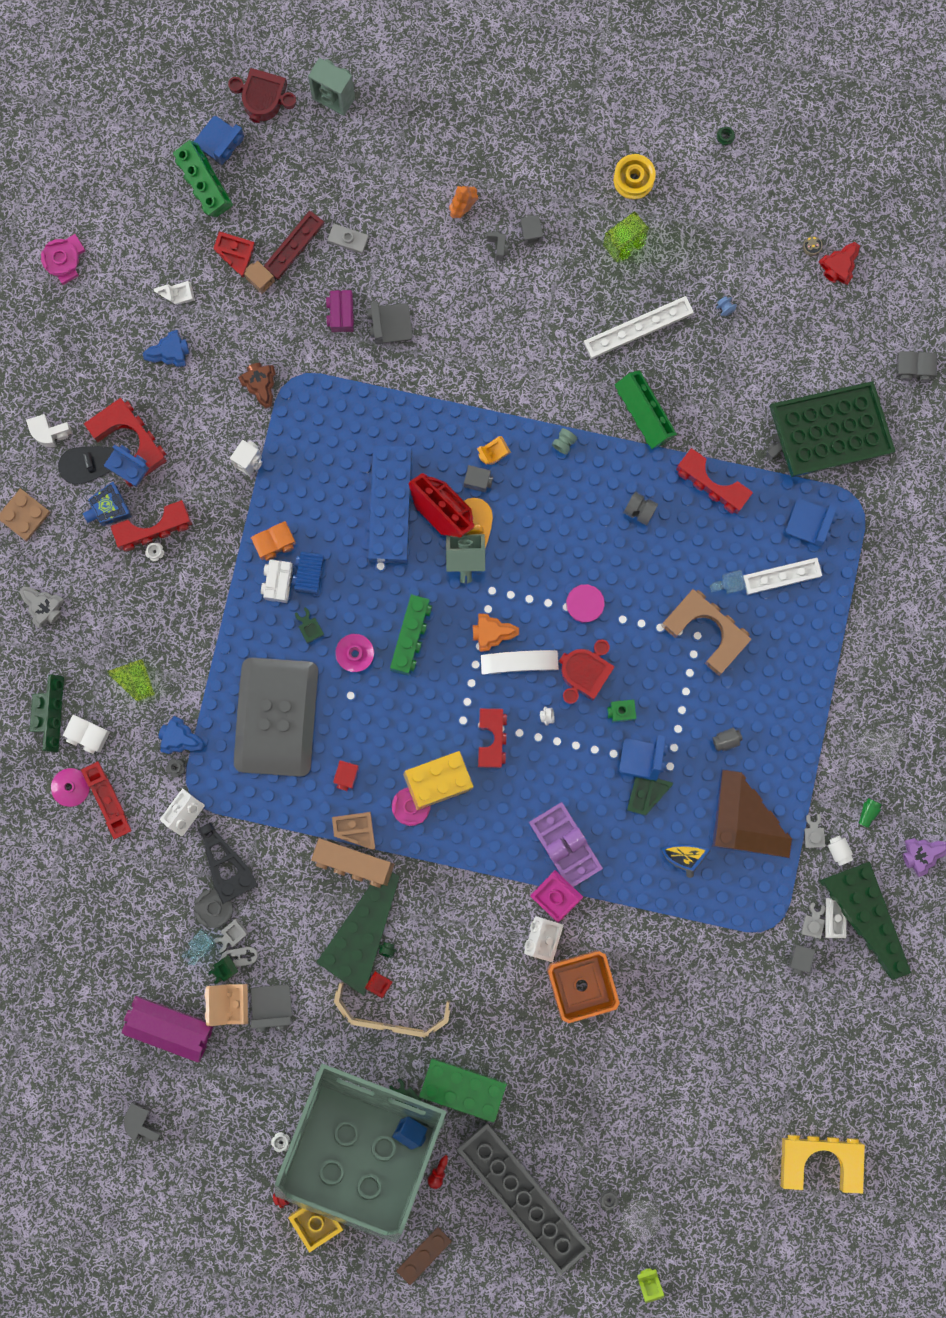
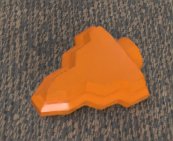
[449,186,479,218]
[473,614,519,652]

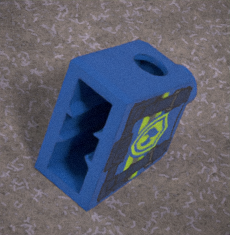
[83,482,132,526]

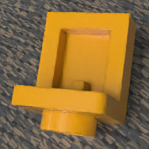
[477,436,511,465]

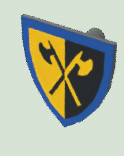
[661,845,711,878]

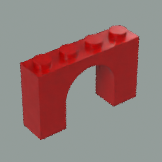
[84,398,167,487]

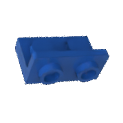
[104,445,149,487]

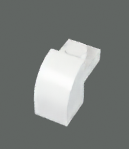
[26,414,73,447]

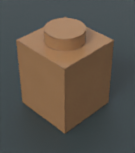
[244,261,275,294]

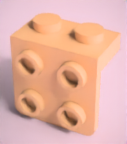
[205,984,248,1026]

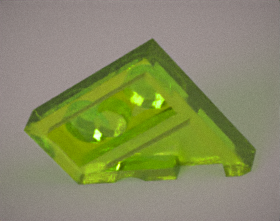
[107,659,155,702]

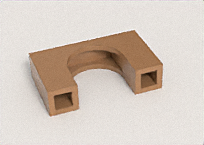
[661,589,751,676]

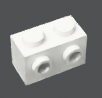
[230,440,263,477]

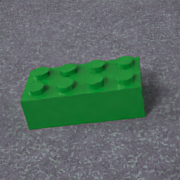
[419,1057,507,1123]

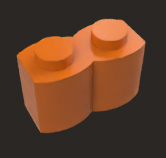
[251,521,296,561]

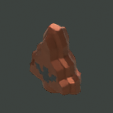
[238,363,276,409]

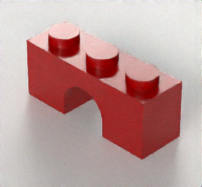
[478,708,507,769]

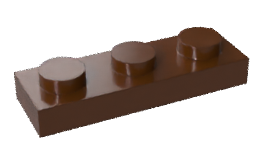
[396,1226,452,1285]

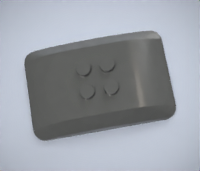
[234,658,319,777]

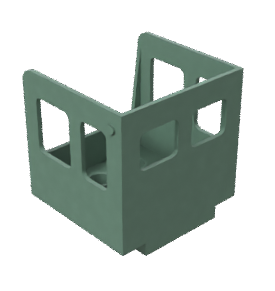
[274,1063,447,1243]

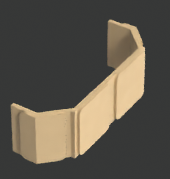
[334,982,450,1038]

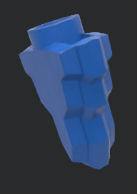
[143,330,190,367]
[158,716,205,754]

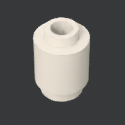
[828,835,853,866]

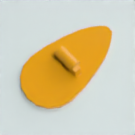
[464,498,493,548]

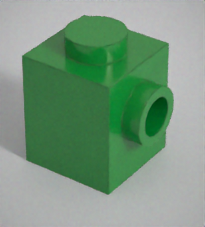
[607,700,637,723]

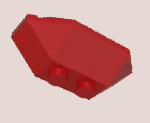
[408,473,475,537]

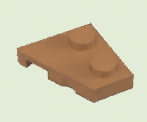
[332,812,375,850]

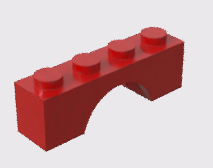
[676,448,753,514]
[110,500,192,552]

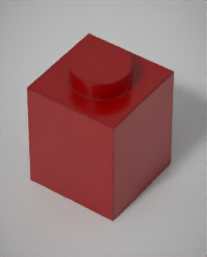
[333,760,359,791]

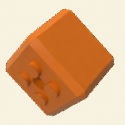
[547,950,620,1023]

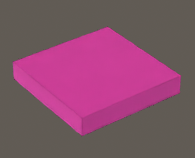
[530,870,583,923]

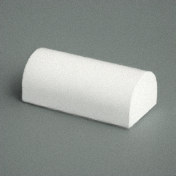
[825,898,847,938]

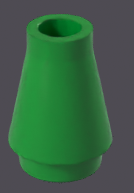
[858,798,882,828]

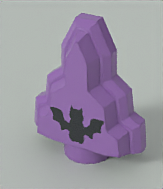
[903,838,946,877]

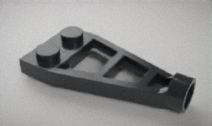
[198,822,258,904]

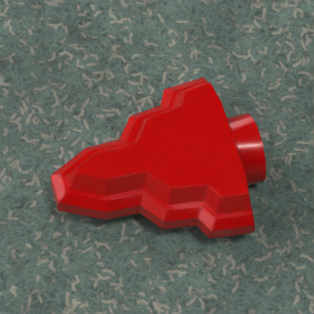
[818,242,860,285]

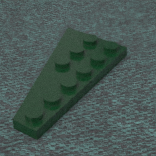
[818,862,911,980]
[316,872,400,996]

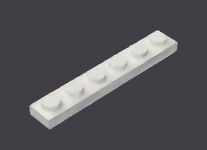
[583,296,694,359]

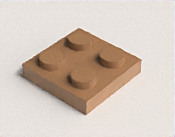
[0,488,51,541]

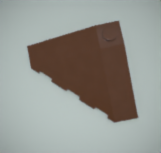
[712,770,792,858]

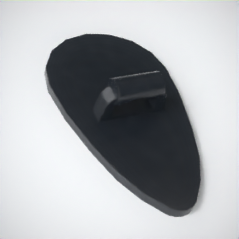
[58,446,114,485]

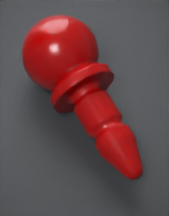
[427,1155,448,1189]

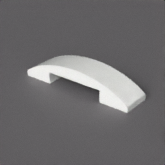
[481,650,559,675]

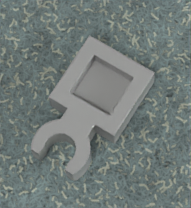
[804,814,825,848]
[801,903,825,939]
[213,919,249,953]

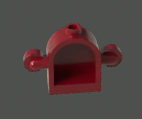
[228,68,297,123]

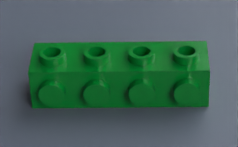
[173,140,233,218]
[614,370,677,449]
[390,594,432,676]

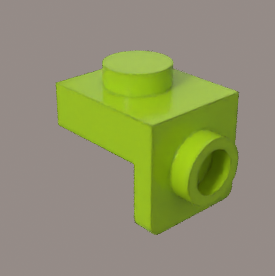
[637,1269,665,1304]

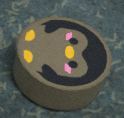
[803,236,822,256]

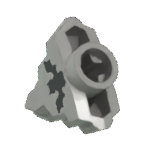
[19,586,64,629]

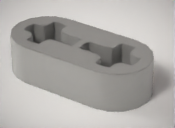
[221,947,258,967]

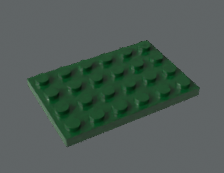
[769,381,896,478]

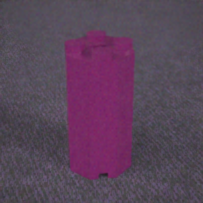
[121,996,214,1062]

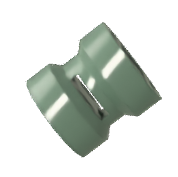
[552,428,578,455]

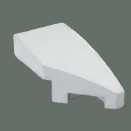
[154,281,195,305]

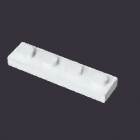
[742,558,822,595]

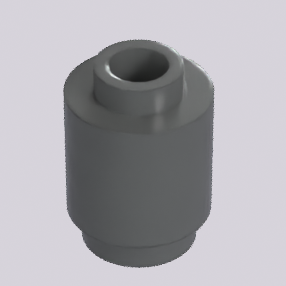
[712,727,743,752]

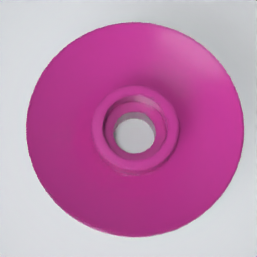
[336,634,374,672]
[51,768,90,807]

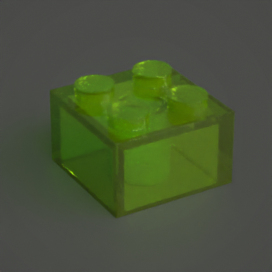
[603,211,649,263]

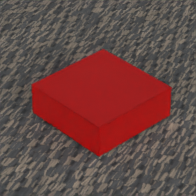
[365,971,392,998]

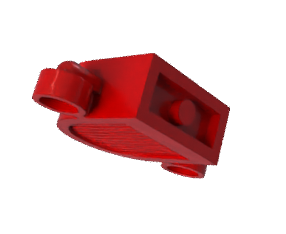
[559,639,615,704]

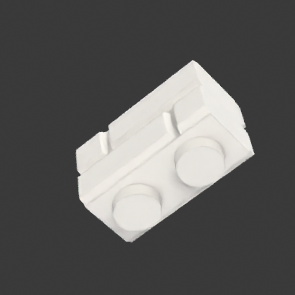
[261,560,293,603]

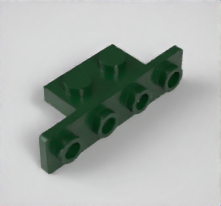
[29,674,64,753]

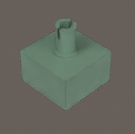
[446,534,485,583]

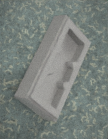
[327,223,369,254]

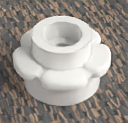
[145,543,164,561]
[540,706,554,725]
[271,1132,291,1152]

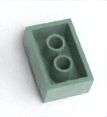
[308,58,355,116]

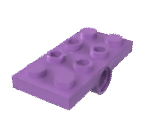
[529,802,603,887]

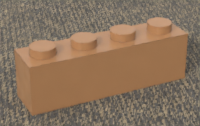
[311,838,395,888]

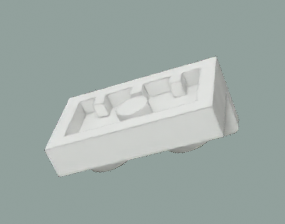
[160,788,205,836]
[524,916,563,963]

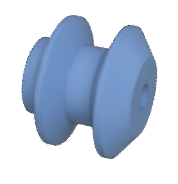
[716,296,737,316]

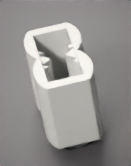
[63,715,110,754]

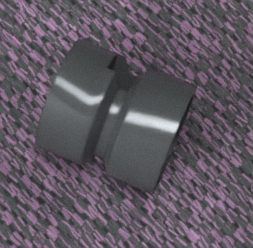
[623,491,658,526]

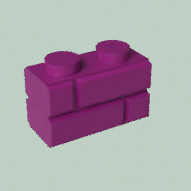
[326,290,354,332]

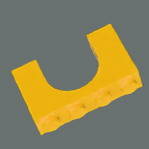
[780,1135,865,1194]

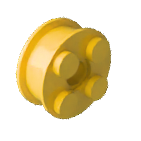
[613,154,656,200]

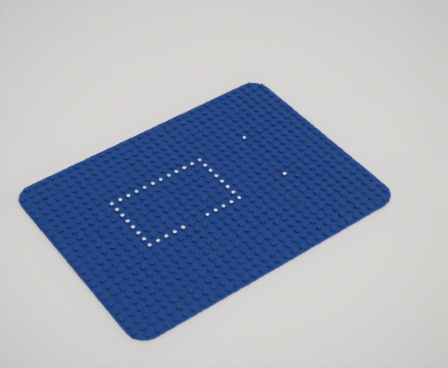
[186,373,865,933]

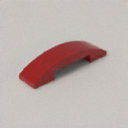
[81,761,132,840]

